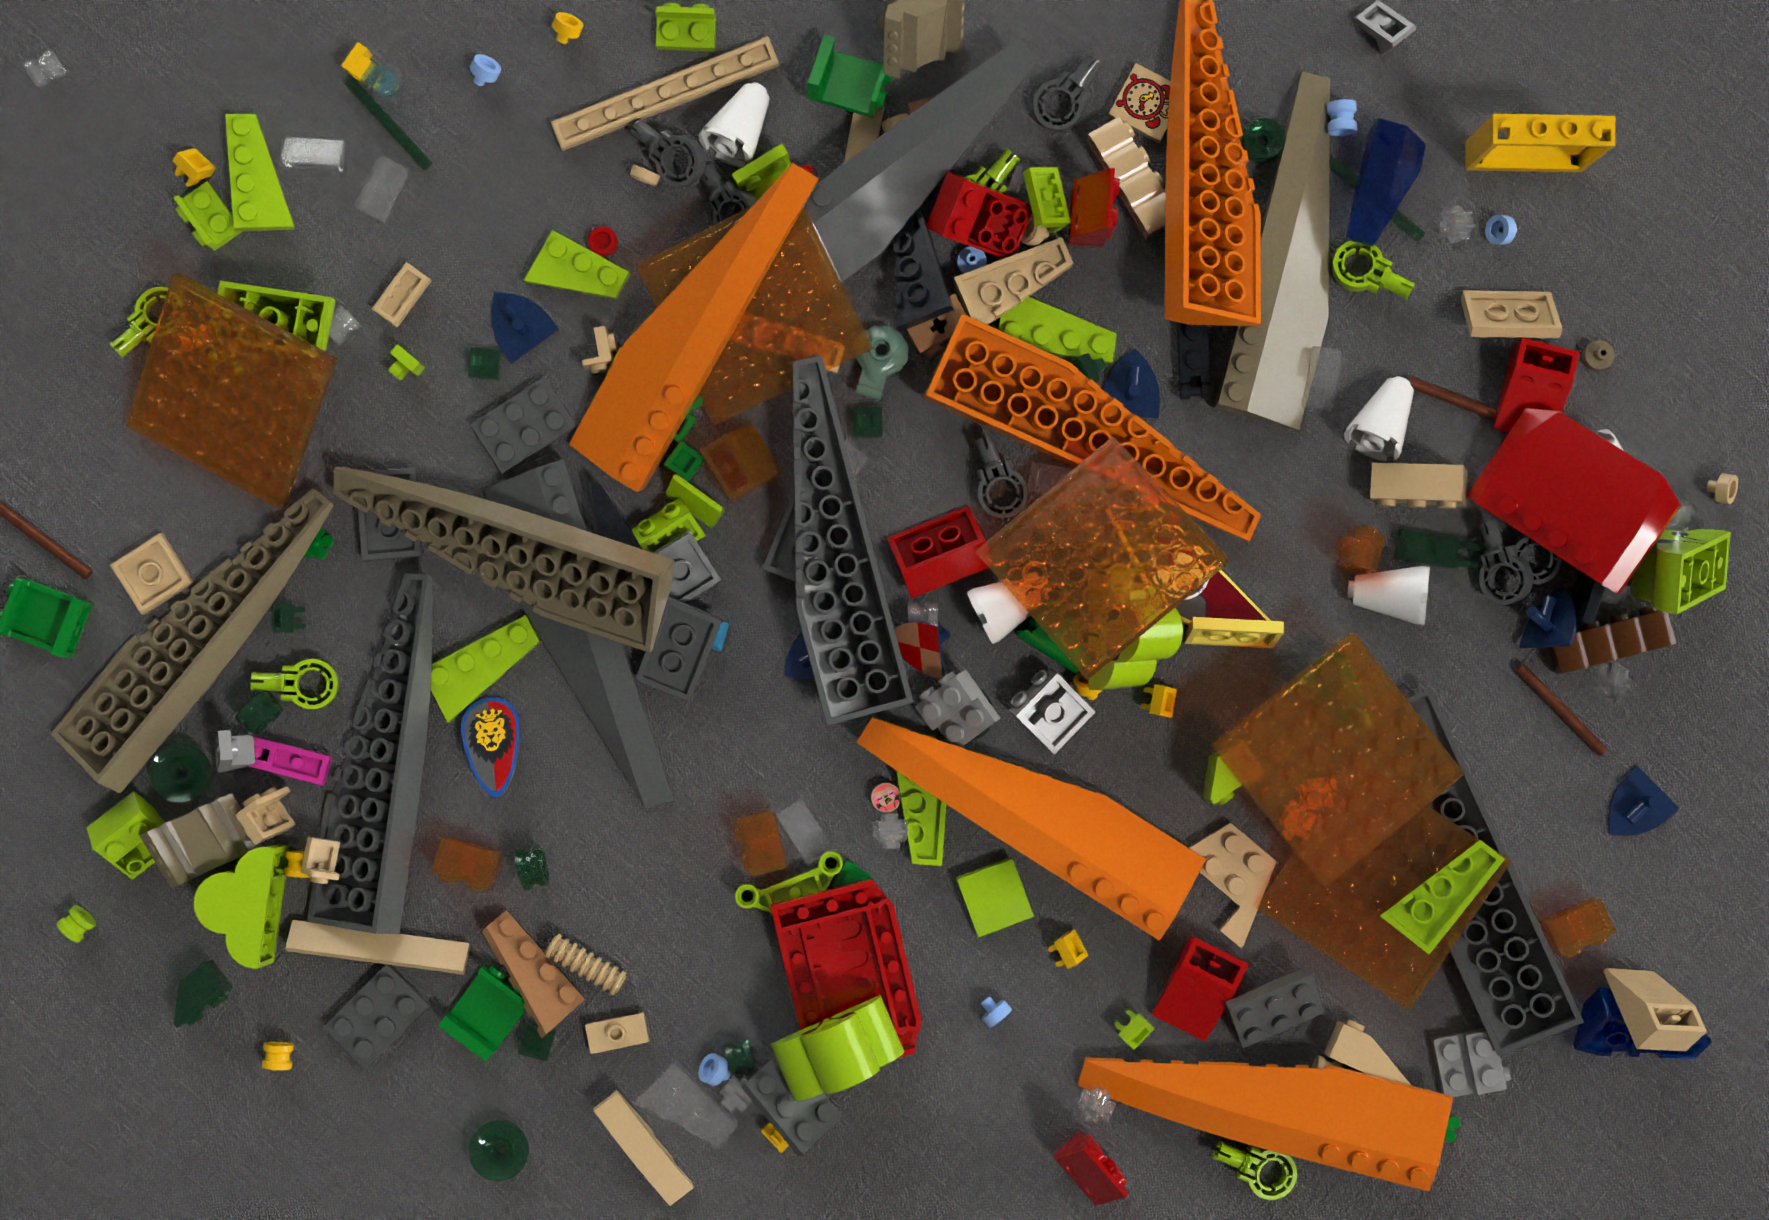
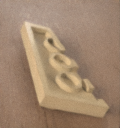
[953,237,1073,325]

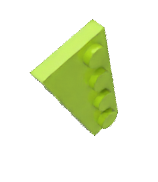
[225,114,294,231]
[430,615,541,723]
[1380,840,1505,954]

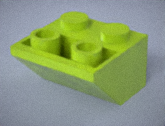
[1202,739,1263,806]
[86,791,165,880]

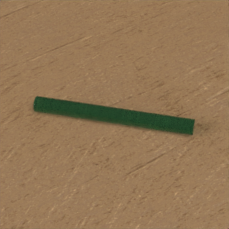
[345,77,432,170]
[1329,157,1426,242]

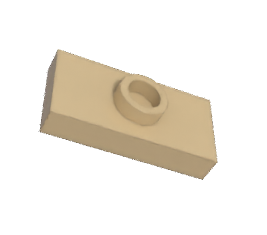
[372,262,432,328]
[585,1012,650,1054]

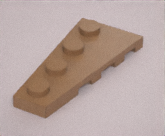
[482,910,585,1038]

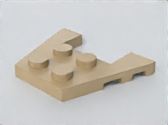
[1189,822,1277,948]

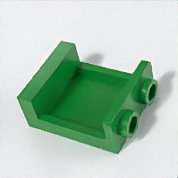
[0,577,93,658]

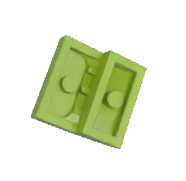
[956,856,1034,938]

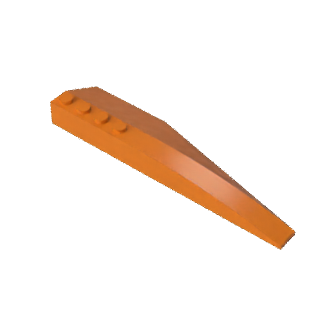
[1164,0,1261,326]
[569,163,819,492]

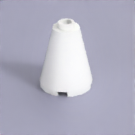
[699,82,770,167]
[1344,376,1414,461]
[1348,566,1430,625]
[967,573,1053,644]

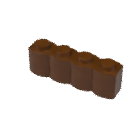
[1548,606,1677,674]

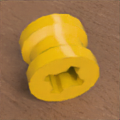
[283,851,311,878]
[261,1041,294,1070]

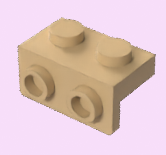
[235,786,296,845]

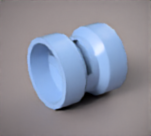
[1326,99,1357,136]

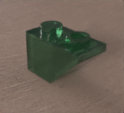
[173,959,234,1028]

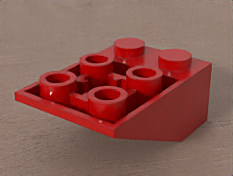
[1068,168,1120,247]
[926,172,1032,258]
[1493,337,1580,433]
[1151,934,1249,1041]
[1053,1131,1129,1206]

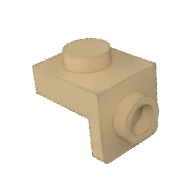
[582,326,617,373]
[301,837,340,884]

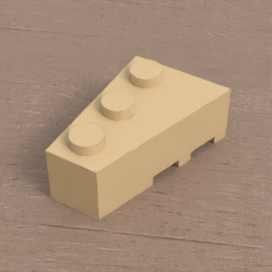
[1370,463,1468,509]

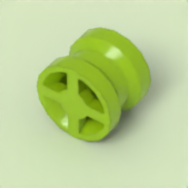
[56,905,97,943]

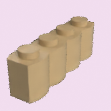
[1087,117,1165,239]

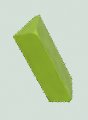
[666,474,725,528]

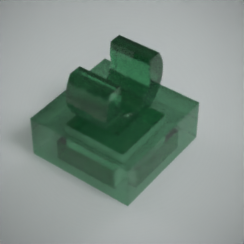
[468,347,502,380]
[1071,353,1107,383]
[853,407,883,438]
[273,603,306,634]
[518,1023,556,1062]

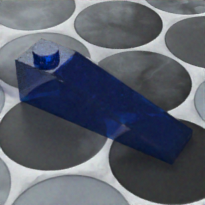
[1345,118,1426,247]
[1573,987,1712,1059]

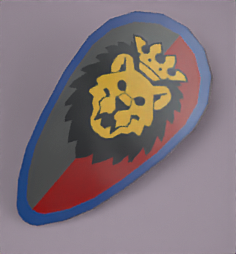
[461,697,520,798]

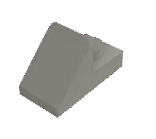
[1355,0,1416,54]
[214,730,255,773]

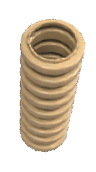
[545,934,627,996]

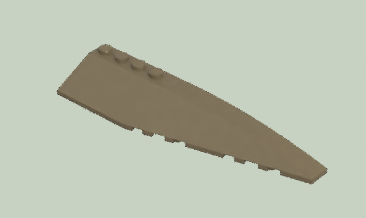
[1213,71,1330,431]
[333,466,675,653]
[51,488,334,793]

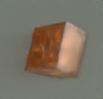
[700,423,783,504]

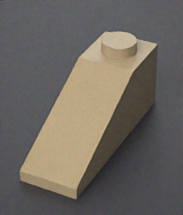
[1324,1019,1412,1086]

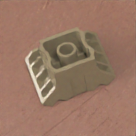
[877,0,965,79]
[140,793,263,889]

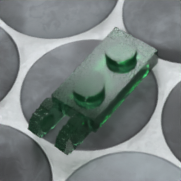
[1394,529,1482,570]

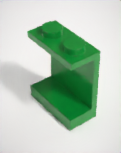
[806,34,893,118]
[438,964,526,1062]

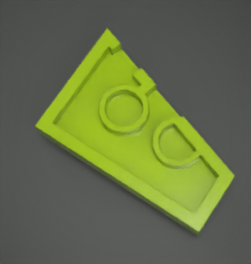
[524,230,630,299]

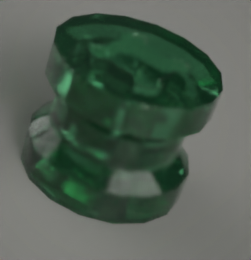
[725,1039,755,1074]

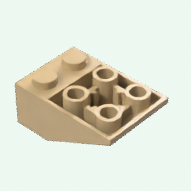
[1603,968,1707,1051]

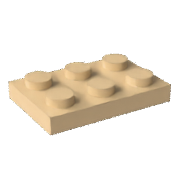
[1461,290,1563,339]

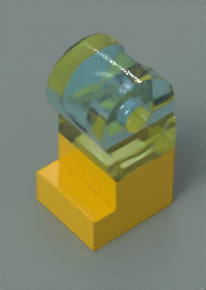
[341,42,400,97]

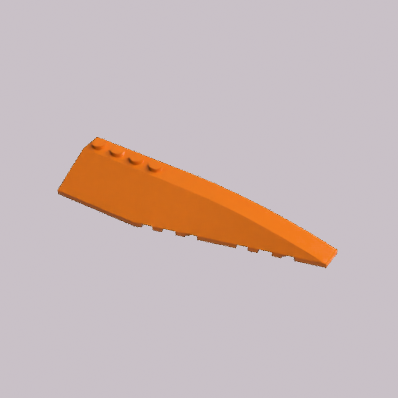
[922,313,1261,542]
[856,717,1206,941]
[1077,1057,1453,1191]

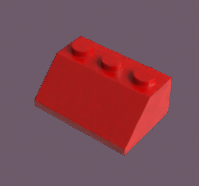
[887,505,994,599]

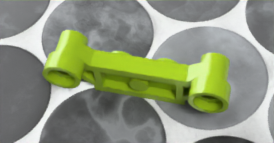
[735,851,843,916]

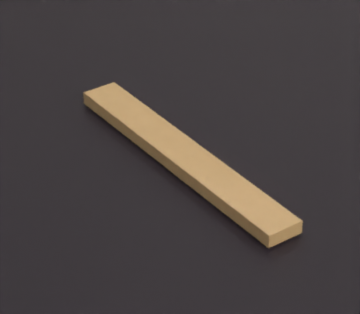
[551,36,779,151]

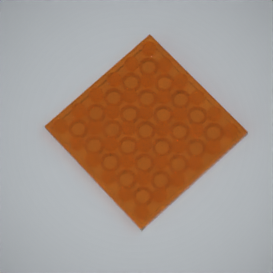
[636,206,873,426]
[126,273,338,510]
[975,437,1230,680]
[1211,632,1465,888]
[1256,759,1512,1010]

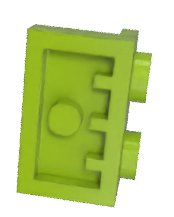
[655,3,716,52]
[732,144,791,201]
[1023,167,1071,233]
[174,181,243,251]
[632,498,706,552]

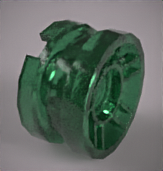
[1241,117,1285,164]
[235,691,283,736]
[515,845,550,890]

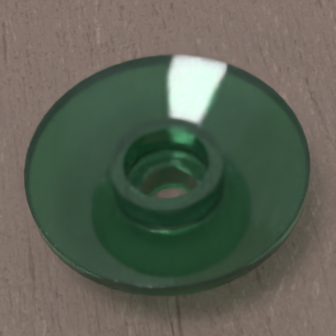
[150,743,211,802]
[469,1120,529,1181]

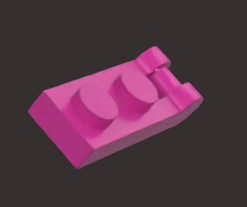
[249,736,333,785]

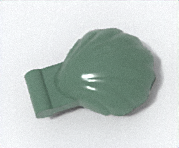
[853,325,908,400]

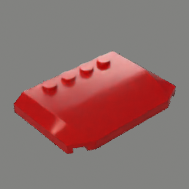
[1466,408,1682,594]
[770,879,922,1058]

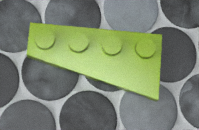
[998,297,1117,364]
[896,770,947,866]

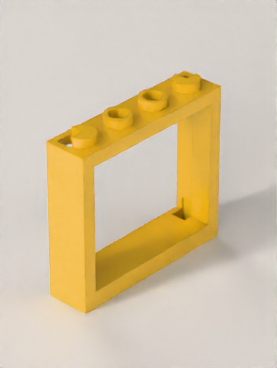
[1465,114,1616,172]

